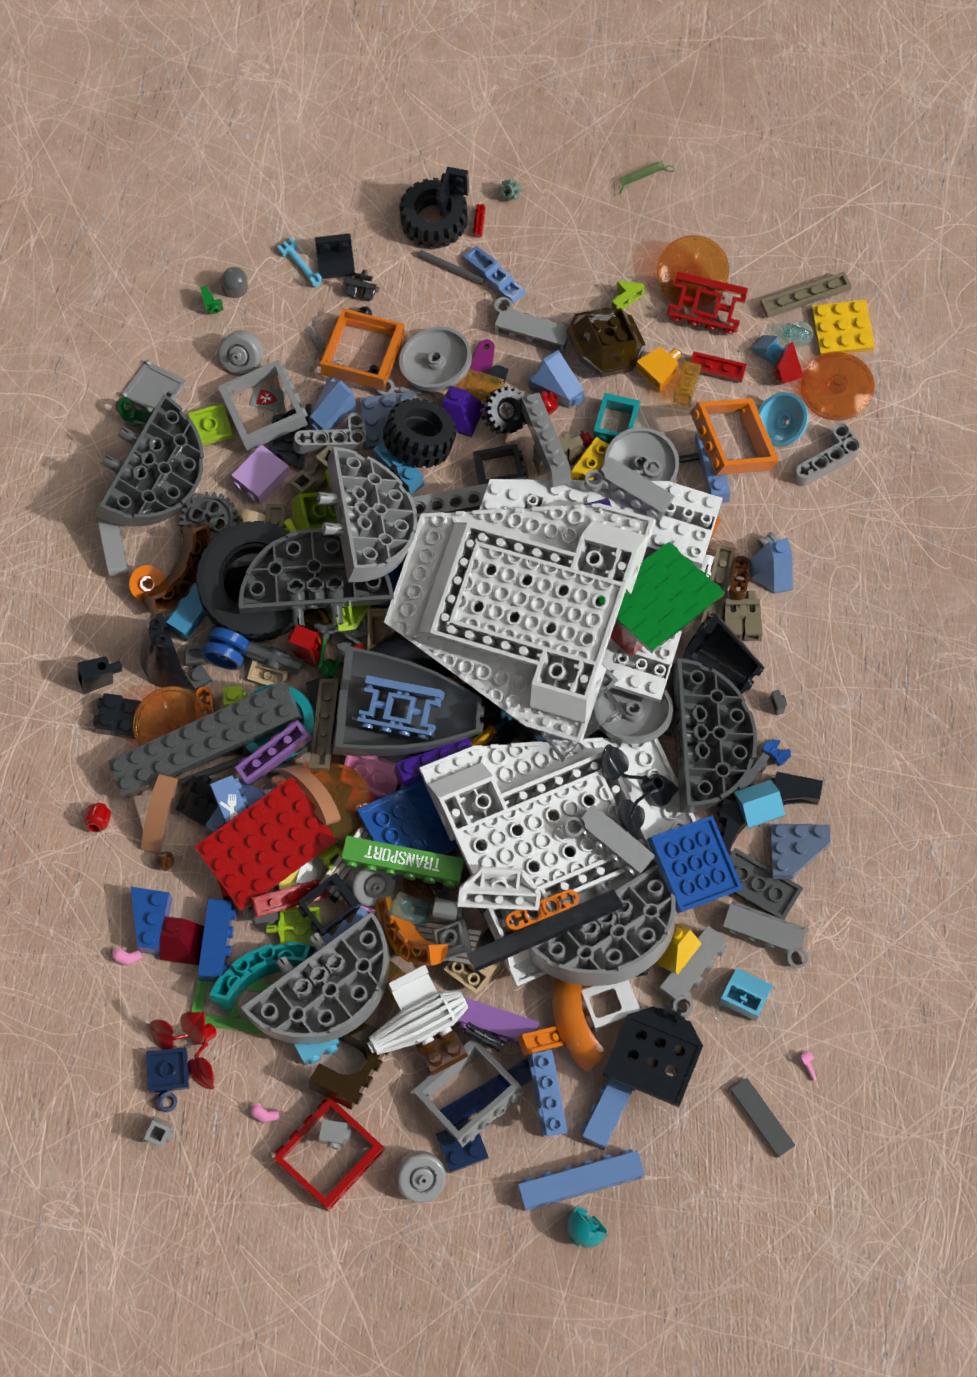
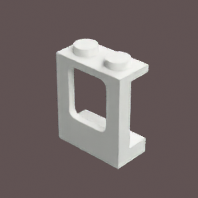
[581,980,640,1032]

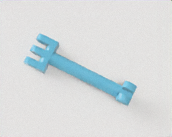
[276,237,322,287]

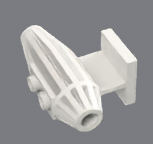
[367,965,468,1055]

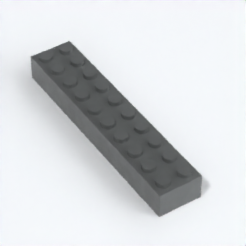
[108,681,303,798]

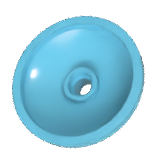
[758,392,809,447]

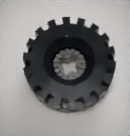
[481,387,527,435]

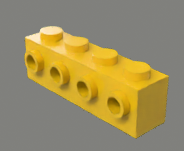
[571,437,609,480]

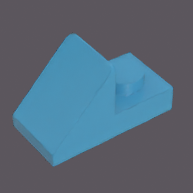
[751,335,783,366]

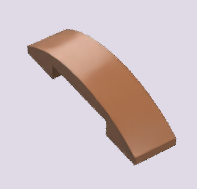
[279,765,341,826]
[141,774,178,854]

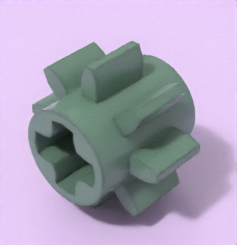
[499,178,522,201]

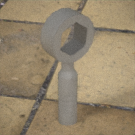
[377,379,422,395]
[633,459,662,479]

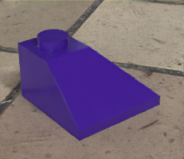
[442,385,484,438]

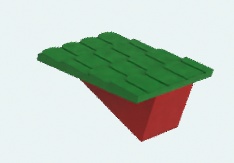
[596,542,725,657]

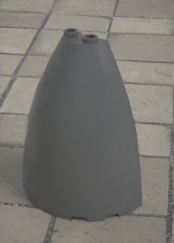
[332,646,485,757]

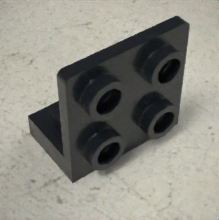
[436,166,469,216]
[315,233,355,279]

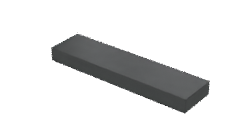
[730,1078,795,1158]

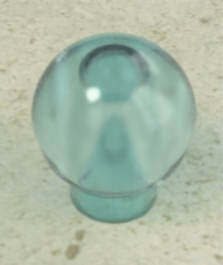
[783,321,814,347]

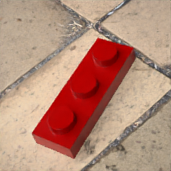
[689,351,747,383]

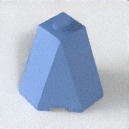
[528,350,584,408]
[310,377,356,430]
[749,538,793,594]

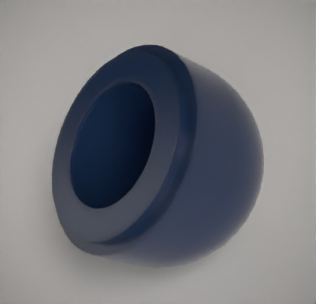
[156,1091,177,1112]

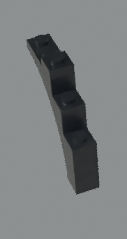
[716,772,823,854]

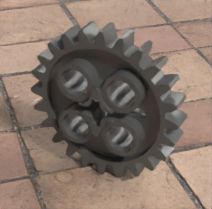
[179,491,240,541]

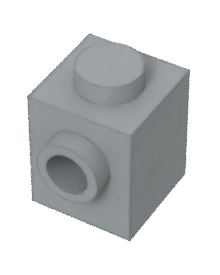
[144,1116,174,1147]
[319,1119,351,1149]

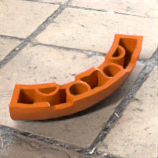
[375,896,448,966]
[552,978,607,1072]

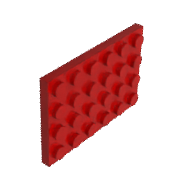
[194,777,338,911]

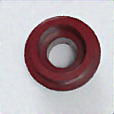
[579,430,594,448]

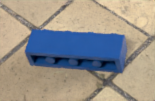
[198,899,237,982]

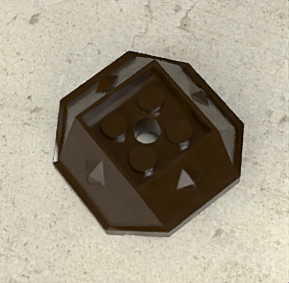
[566,308,646,377]

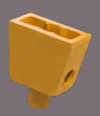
[636,347,681,392]

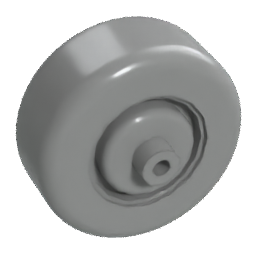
[218,330,264,376]
[347,866,396,907]
[395,1151,446,1203]

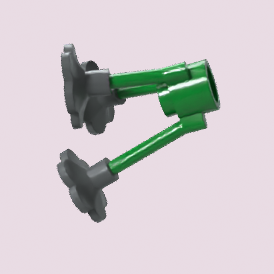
[314,622,362,679]

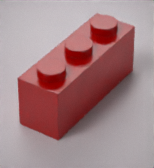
[288,625,326,668]

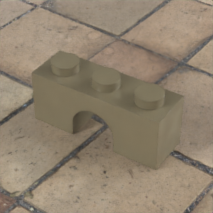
[289,445,332,495]

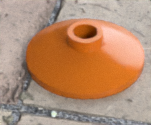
[129,565,165,602]

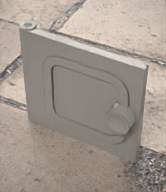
[121,360,187,409]

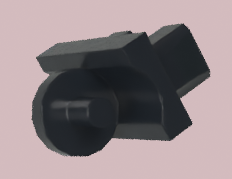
[344,269,379,301]

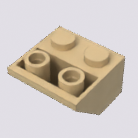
[444,945,501,995]

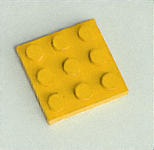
[811,299,875,356]

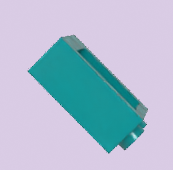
[593,393,640,443]

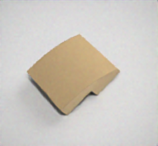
[247,644,295,685]

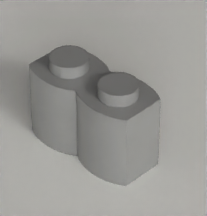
[432,897,464,925]

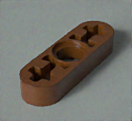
[729,556,750,600]

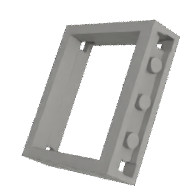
[218,360,308,451]
[412,1038,524,1148]

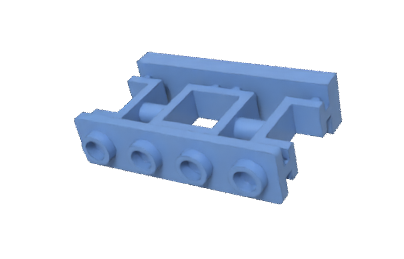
[356,675,445,740]
[527,1050,568,1137]

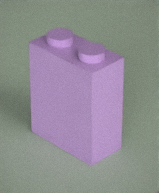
[231,444,290,505]

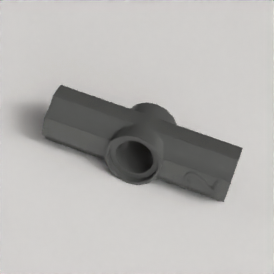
[246,640,305,675]

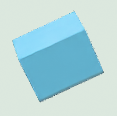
[734,780,785,829]

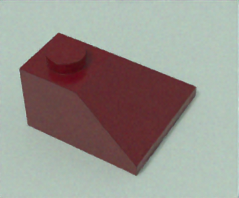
[160,916,204,966]

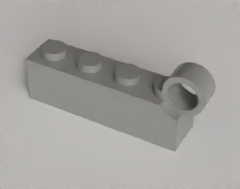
[494,297,569,354]
[584,457,674,520]
[562,805,655,877]
[723,901,809,968]
[659,926,728,1018]

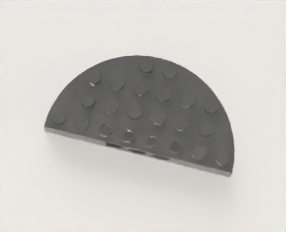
[671,658,757,813]

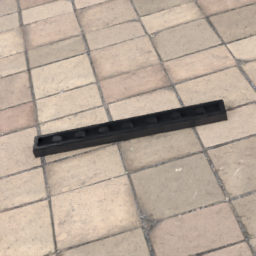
[467,889,623,972]

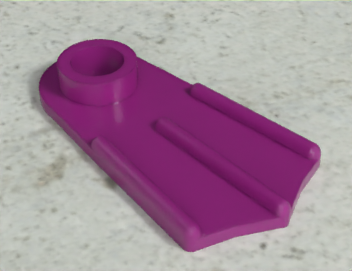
[469,339,495,379]

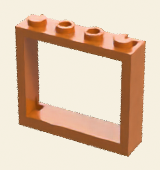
[318,308,405,391]
[690,398,779,476]

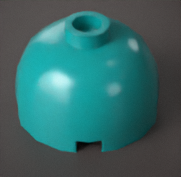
[567,1206,608,1248]

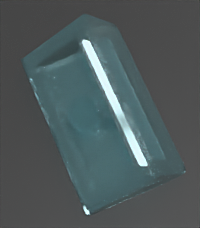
[389,892,432,928]

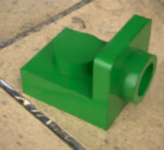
[200,286,224,314]

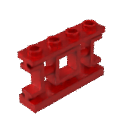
[667,271,748,335]

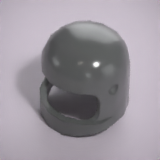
[221,267,248,298]

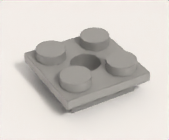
[432,919,472,962]

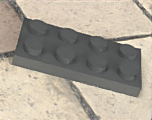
[730,848,803,920]

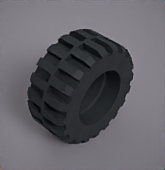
[399,178,468,249]
[383,398,457,468]

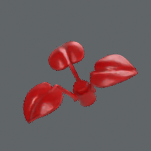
[150,1012,217,1089]

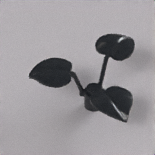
[602,744,679,833]

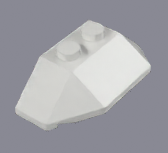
[457,867,541,910]

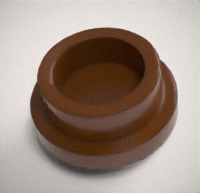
[157,851,174,871]

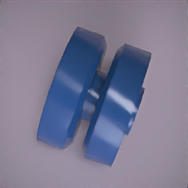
[201,627,249,670]

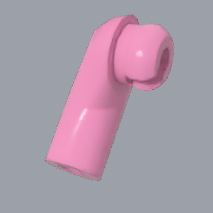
[112,948,143,965]
[250,1103,280,1123]

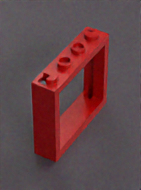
[274,1099,385,1211]

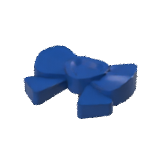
[761,739,791,766]

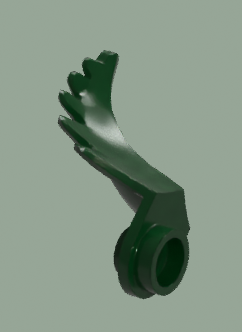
[115,397,154,430]

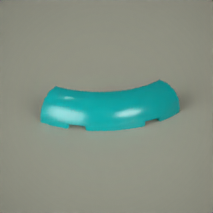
[209,942,311,1011]

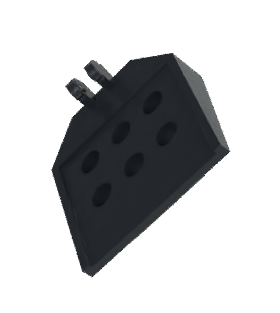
[602,1003,703,1108]

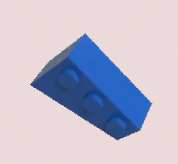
[131,887,173,955]

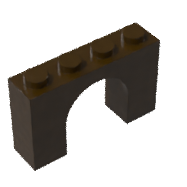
[309,1022,390,1110]

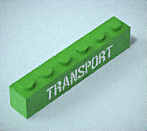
[342,836,464,888]

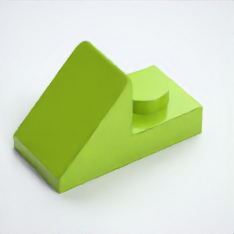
[612,281,645,310]

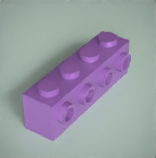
[235,720,314,785]

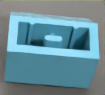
[719,968,773,1021]

